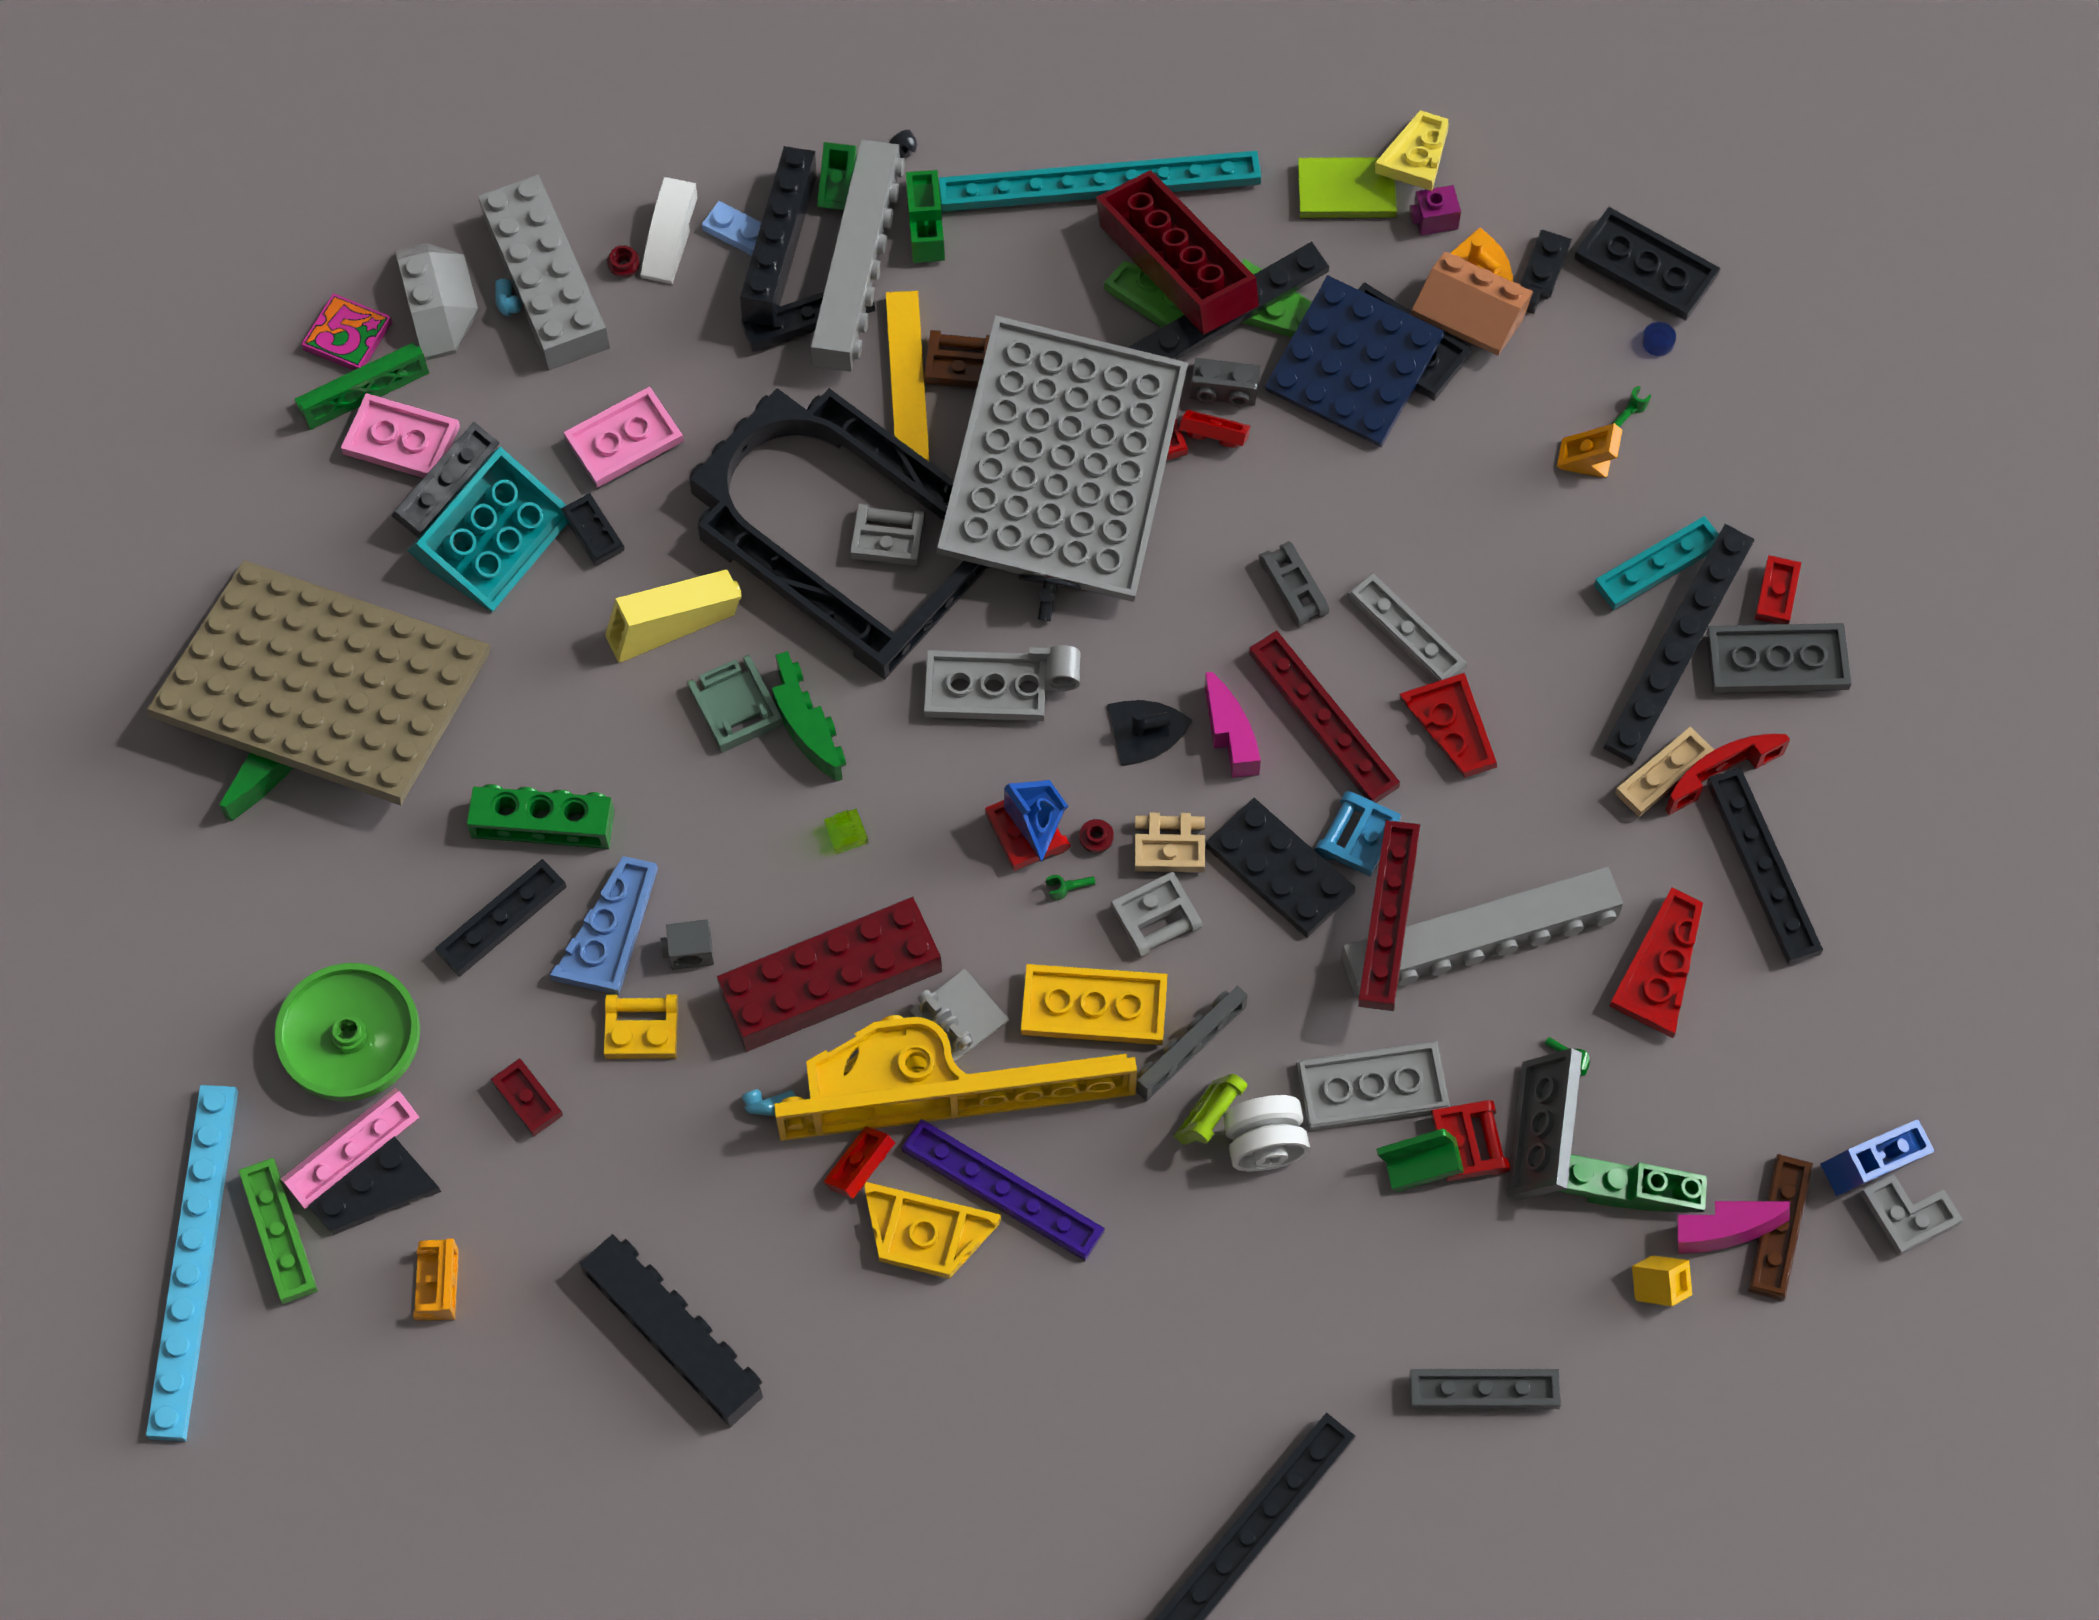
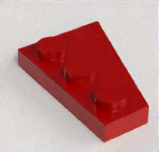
[1399,673,1497,778]

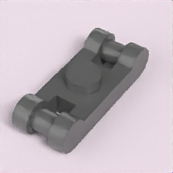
[1259,541,1329,626]

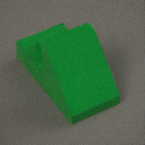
[817,142,857,210]

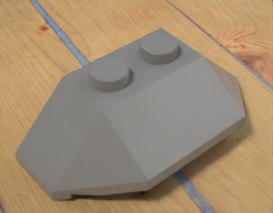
[396,243,479,361]

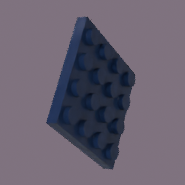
[1265,275,1444,447]

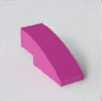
[1204,672,1261,778]
[1678,1201,1790,1254]

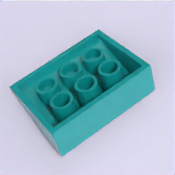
[407,446,568,612]

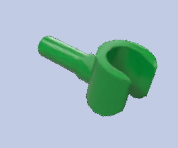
[1612,386,1651,427]
[1045,874,1095,900]
[1545,1037,1590,1076]

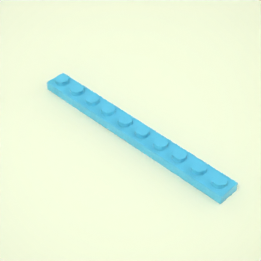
[146,1085,238,1442]

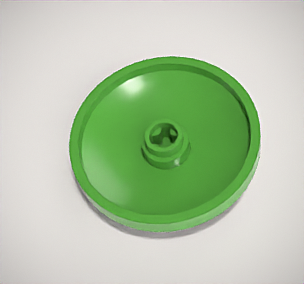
[275,963,420,1102]

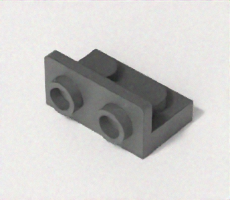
[1190,358,1260,406]

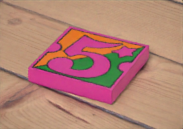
[302,293,392,371]

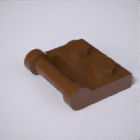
[924,330,990,388]

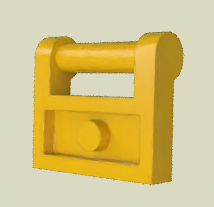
[604,994,678,1059]

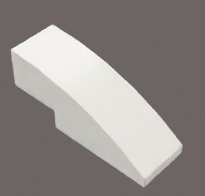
[641,177,698,284]

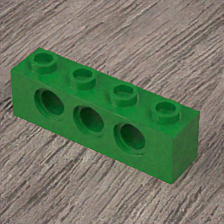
[467,784,615,849]

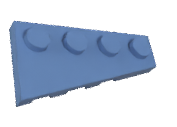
[550,856,658,995]

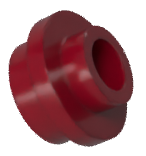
[607,245,640,277]
[1079,819,1114,853]

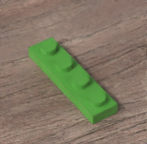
[239,1158,318,1304]

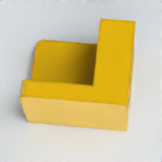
[1632,1255,1692,1306]

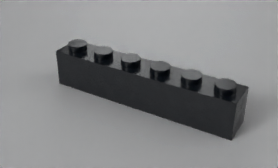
[740,146,817,326]
[580,1234,763,1428]

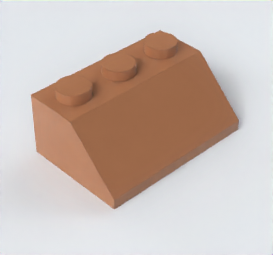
[1410,251,1533,356]

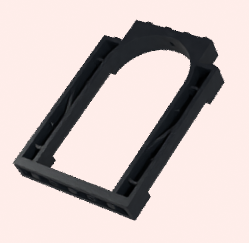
[690,388,988,680]

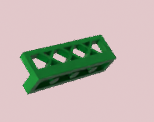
[294,343,429,430]

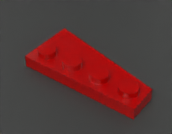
[1609,887,1703,1038]

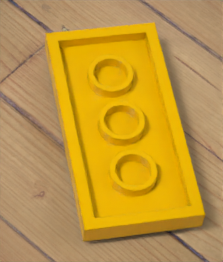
[1021,964,1168,1045]

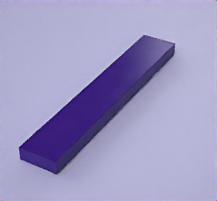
[902,1119,1105,1261]

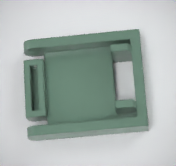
[687,654,784,753]

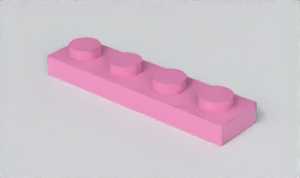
[281,1088,420,1209]

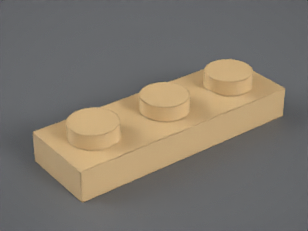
[1615,727,1714,817]

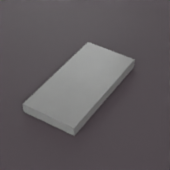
[1296,1041,1450,1132]

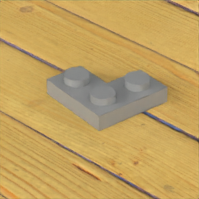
[1860,1174,1963,1256]

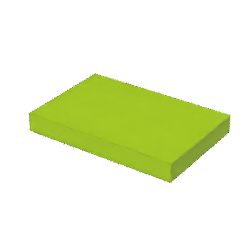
[1298,157,1397,218]

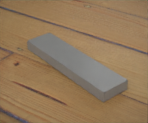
[1348,573,1467,682]

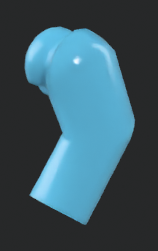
[495,279,521,316]
[742,1089,796,1116]

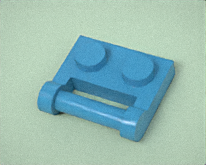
[1314,791,1401,877]

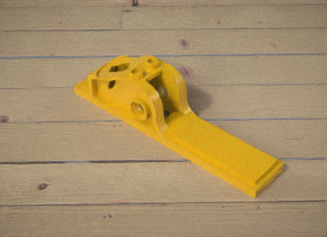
[774,1015,1137,1141]

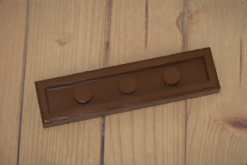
[1748,1154,1813,1301]

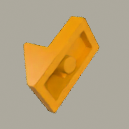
[1557,423,1622,478]

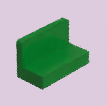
[1376,1129,1464,1192]

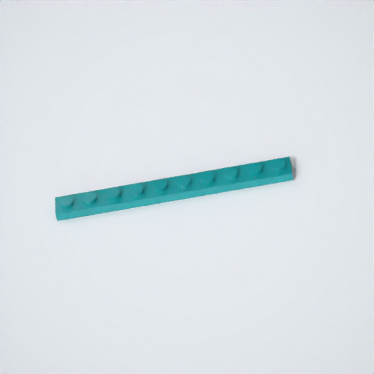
[939,151,1261,212]

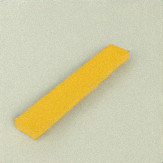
[886,291,929,461]

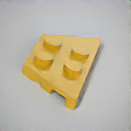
[864,1182,1001,1279]

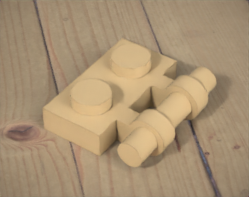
[1135,812,1205,872]

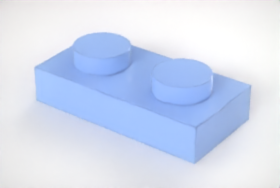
[702,201,762,256]

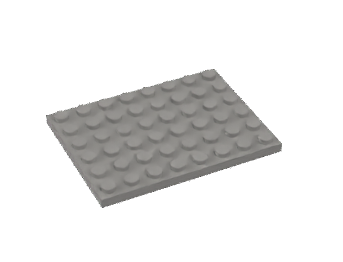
[936,315,1188,602]

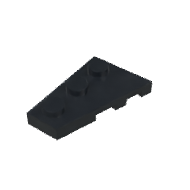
[308,1136,441,1235]

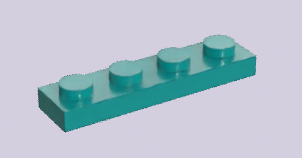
[1594,516,1719,610]

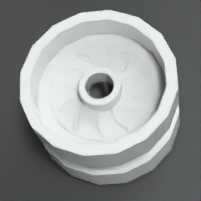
[1223,1095,1310,1172]

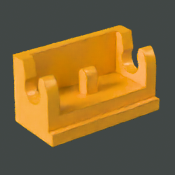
[413,1239,459,1321]

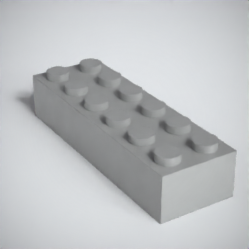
[478,174,610,370]

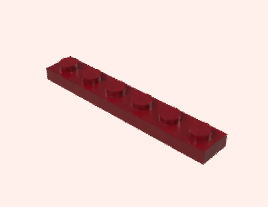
[1249,630,1400,803]
[1358,820,1421,1011]

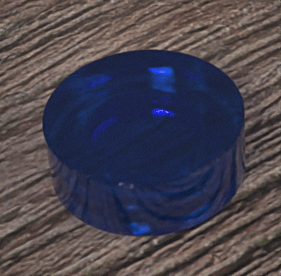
[1642,322,1676,356]

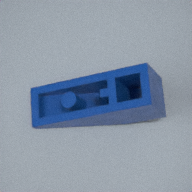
[1820,1119,1935,1196]

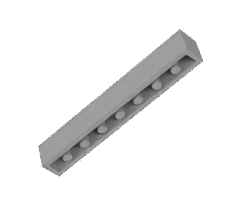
[811,139,905,372]
[1341,867,1624,996]

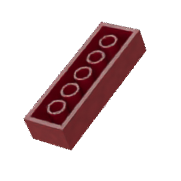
[1096,170,1259,335]
[716,897,942,1052]

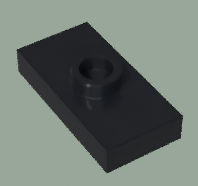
[561,493,624,566]

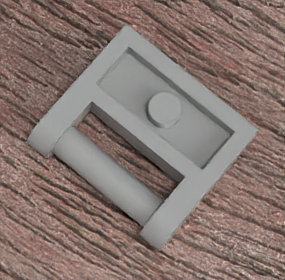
[850,503,926,566]
[1111,872,1203,958]

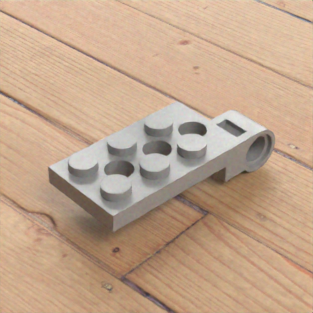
[924,645,1081,721]

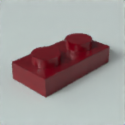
[491,1058,563,1136]

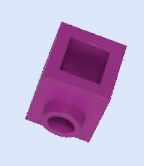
[1410,185,1461,236]

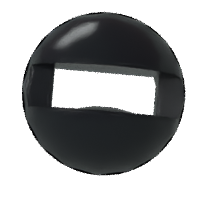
[889,129,917,158]

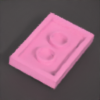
[563,387,684,488]
[341,393,460,478]

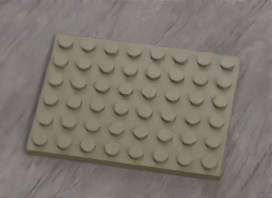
[147,560,491,805]

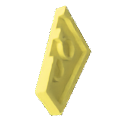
[1375,110,1448,191]

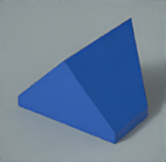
[1004,780,1069,862]

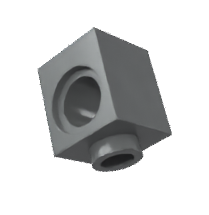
[660,919,714,970]

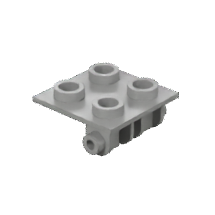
[910,969,1009,1062]

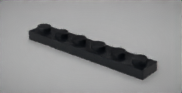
[1707,767,1823,965]

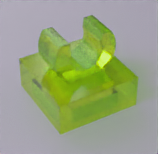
[824,808,868,854]

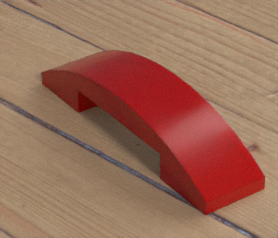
[1665,734,1790,815]

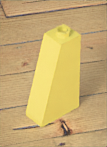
[605,569,741,663]

